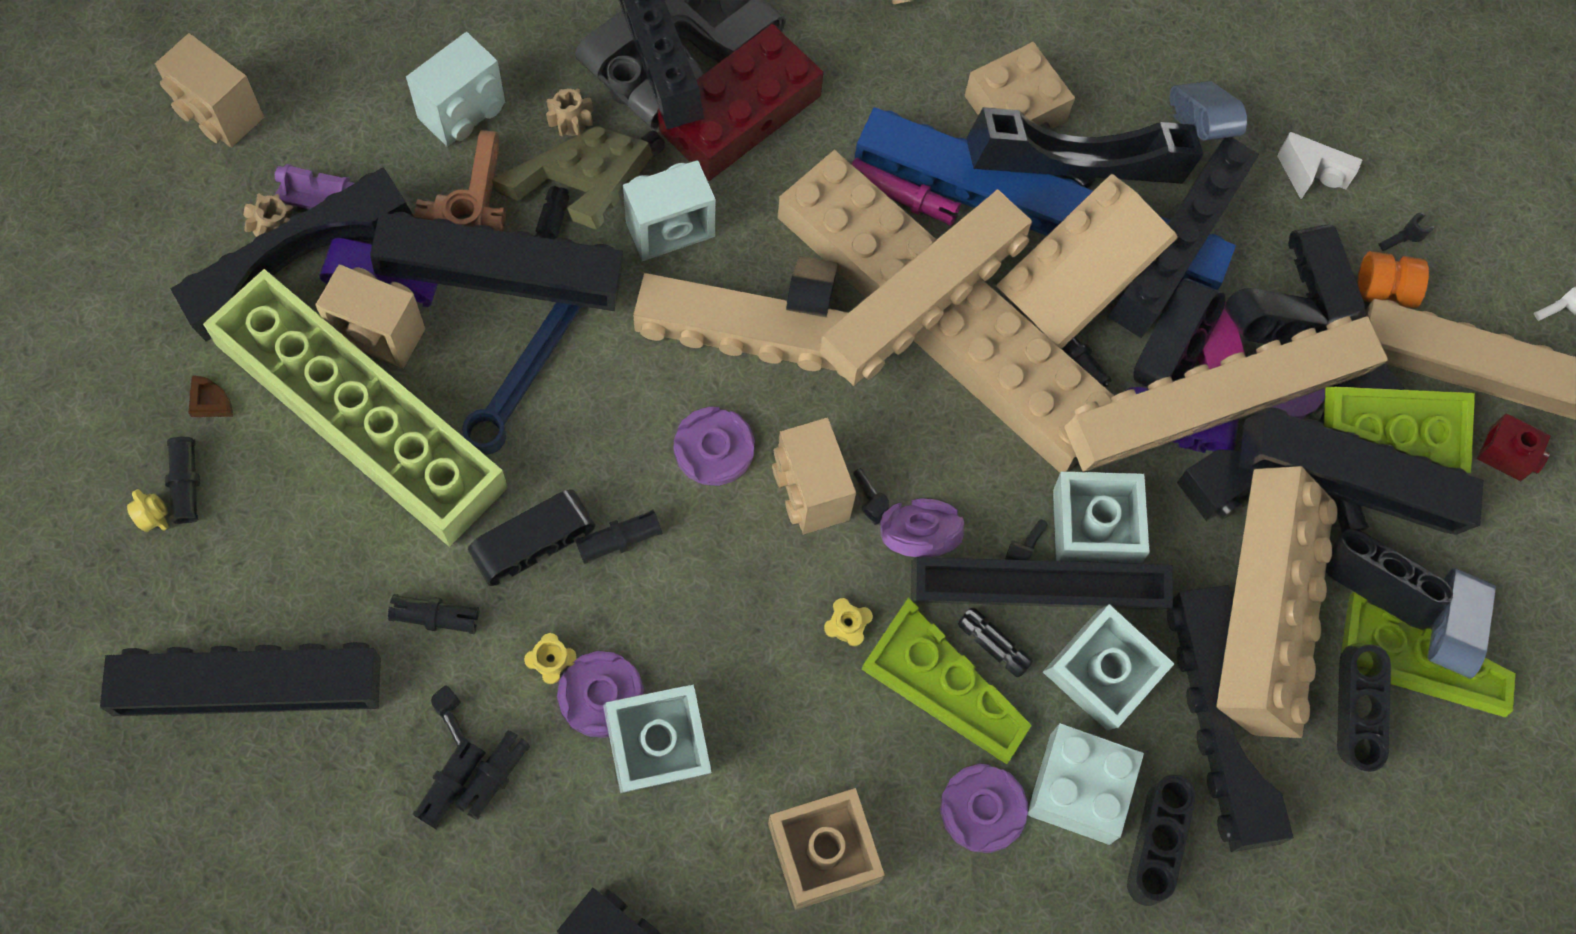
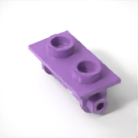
[274,164,354,209]

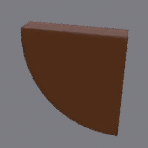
[188,375,233,417]

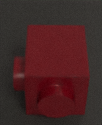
[1476,413,1551,482]

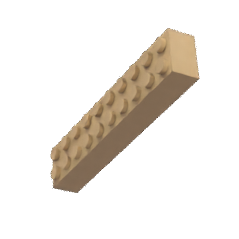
[778,149,1114,472]

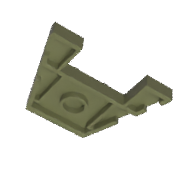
[492,126,653,230]

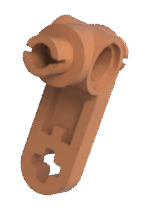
[415,130,506,232]

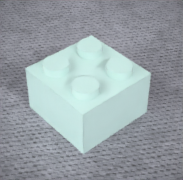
[406,31,505,147]
[623,160,716,261]
[1053,472,1149,564]
[1043,604,1174,730]
[603,684,712,793]
[1028,723,1144,845]

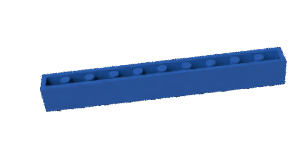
[854,107,1236,290]

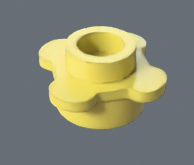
[127,489,169,532]
[824,598,873,647]
[524,633,577,684]

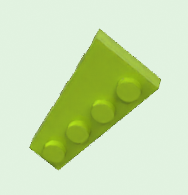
[1324,387,1475,474]
[1341,592,1516,718]
[861,597,1032,764]

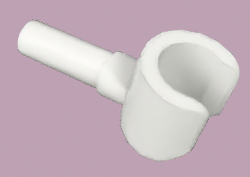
[1533,287,1576,321]

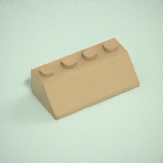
[996,174,1178,349]

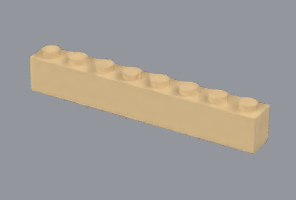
[1064,316,1388,472]

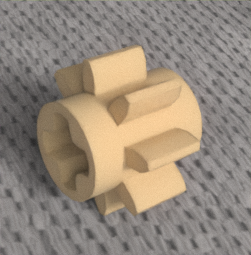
[546,89,593,136]
[243,193,293,237]

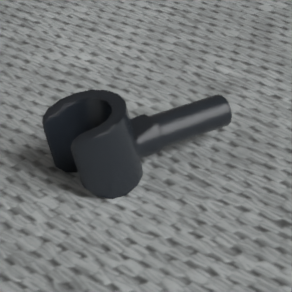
[1378,213,1434,251]
[853,468,889,525]
[1005,519,1048,560]
[431,685,466,746]

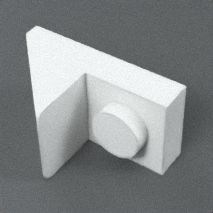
[1277,132,1362,199]

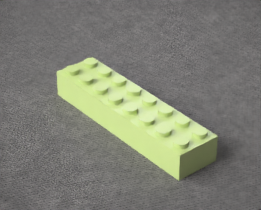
[203,269,508,547]

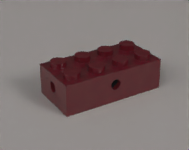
[658,23,824,181]

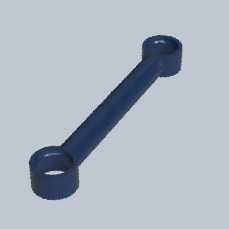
[462,302,582,455]

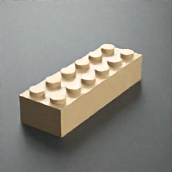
[1216,466,1337,738]

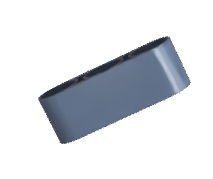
[1170,81,1247,140]
[1428,567,1496,679]

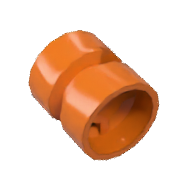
[1358,251,1429,309]

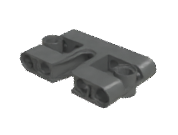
[575,0,786,130]

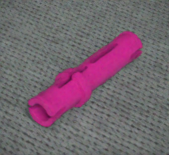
[852,158,961,226]

